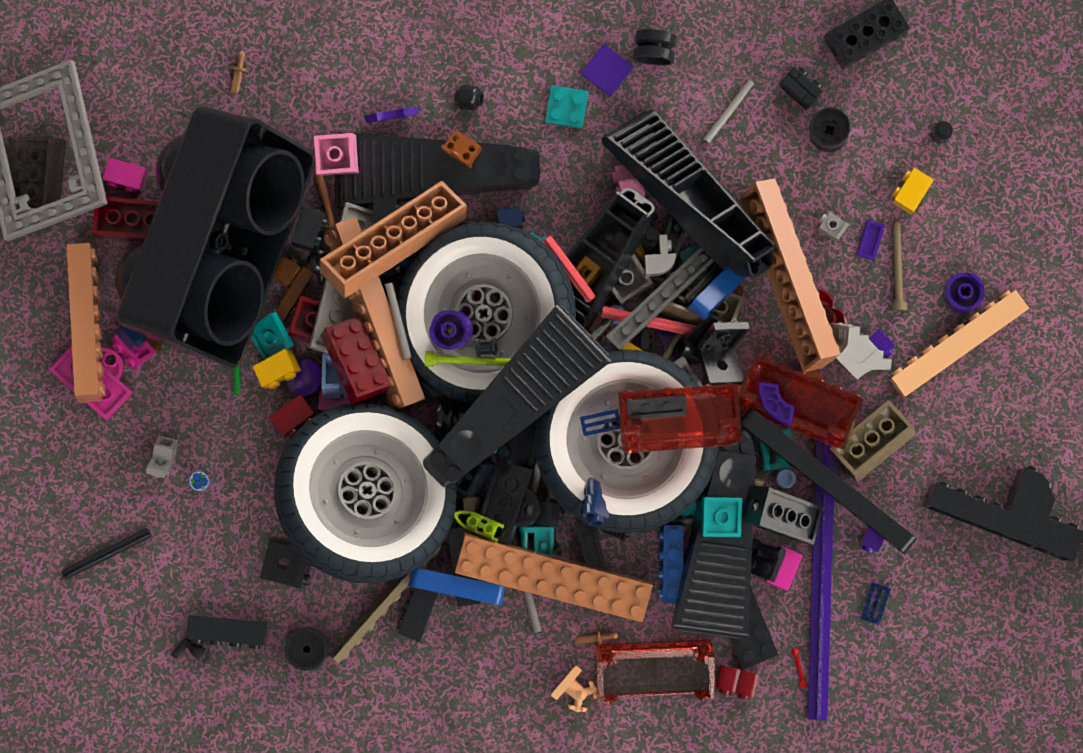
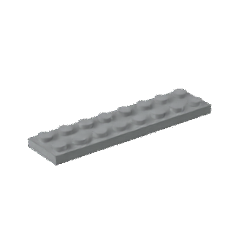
[309,202,373,354]

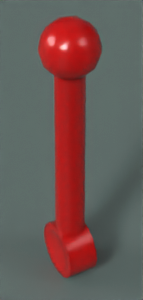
[791,648,807,688]

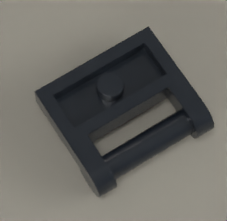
[751,538,786,582]

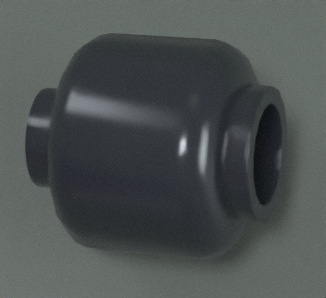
[454,84,484,110]

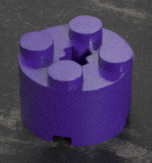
[943,273,984,313]
[429,310,473,350]

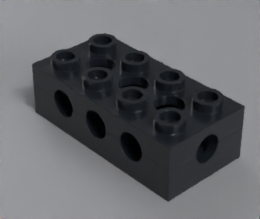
[823,0,910,70]
[744,485,824,545]

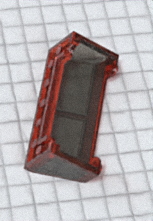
[595,639,715,705]

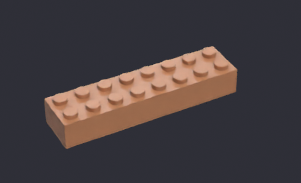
[320,181,467,298]
[67,243,105,403]

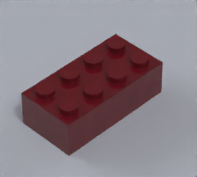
[92,197,159,242]
[320,316,392,404]

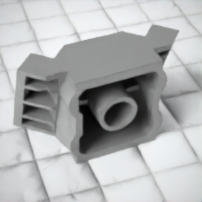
[829,323,892,380]

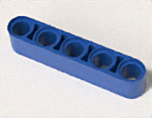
[688,268,747,321]
[408,568,505,606]

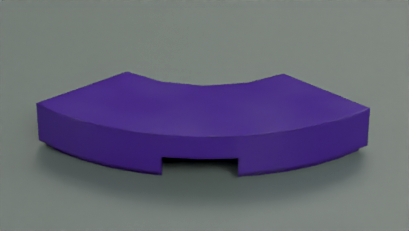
[364,107,418,123]
[759,382,795,426]

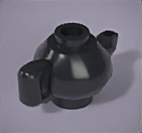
[307,242,329,285]

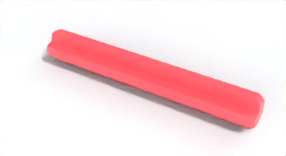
[542,236,595,302]

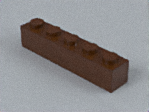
[272,267,314,324]

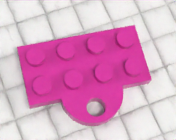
[49,346,133,421]

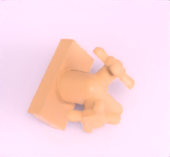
[551,665,598,712]

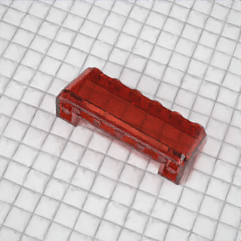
[737,355,864,449]
[618,383,741,453]

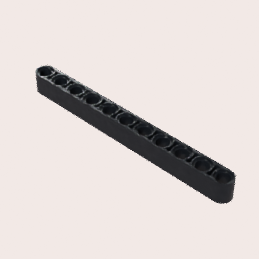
[738,408,917,554]

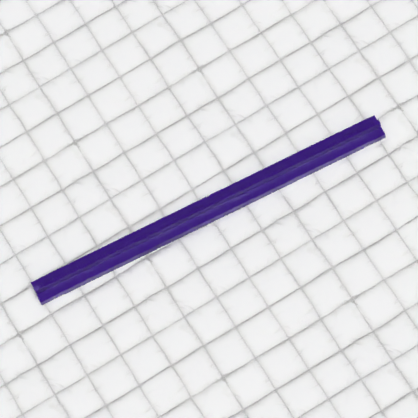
[807,410,836,720]

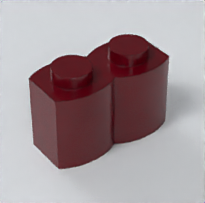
[715,665,759,700]

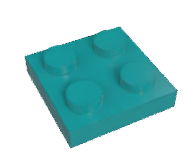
[545,85,589,129]
[251,312,294,360]
[701,497,742,537]

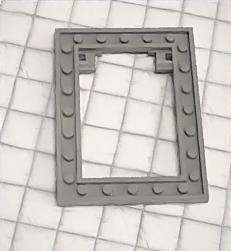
[0,60,107,241]

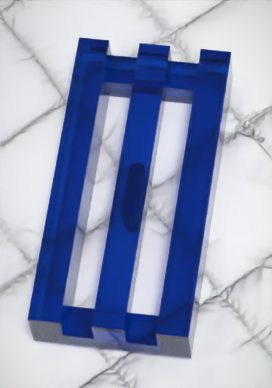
[579,409,622,437]
[860,582,891,625]

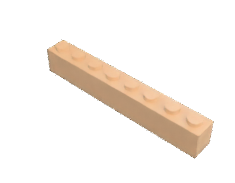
[889,290,1029,398]

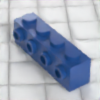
[658,525,683,603]

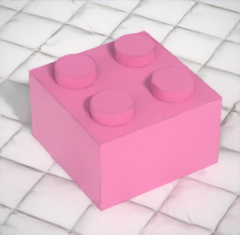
[314,133,359,176]

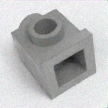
[818,212,849,242]

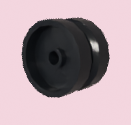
[633,29,677,66]
[285,628,330,671]

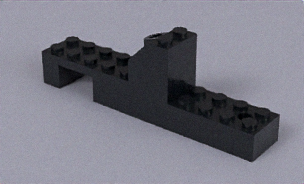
[923,466,1083,562]

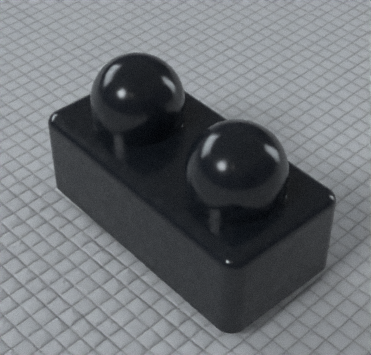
[115,106,315,368]

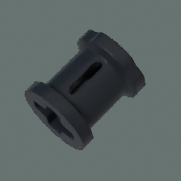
[475,338,498,357]

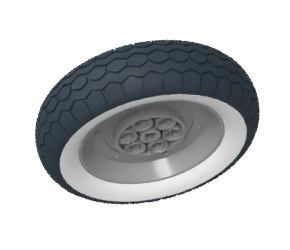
[397,222,576,404]
[534,349,718,533]
[274,403,456,583]

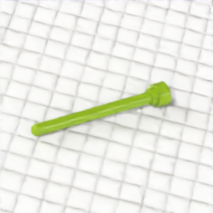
[424,351,511,367]

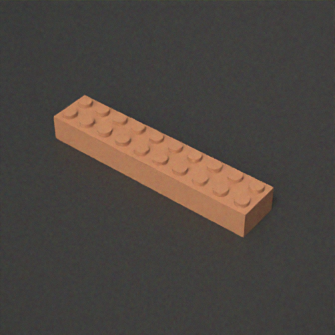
[739,178,840,373]
[324,217,425,410]
[454,532,653,622]

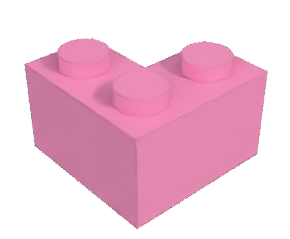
[612,165,645,198]

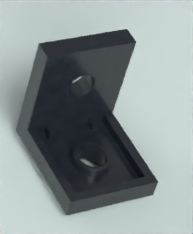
[696,321,750,387]
[260,541,314,589]

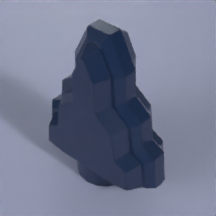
[580,477,609,526]

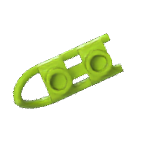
[454,510,504,542]

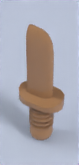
[231,51,246,94]
[574,630,618,645]

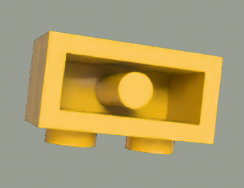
[892,168,934,214]
[253,349,301,389]

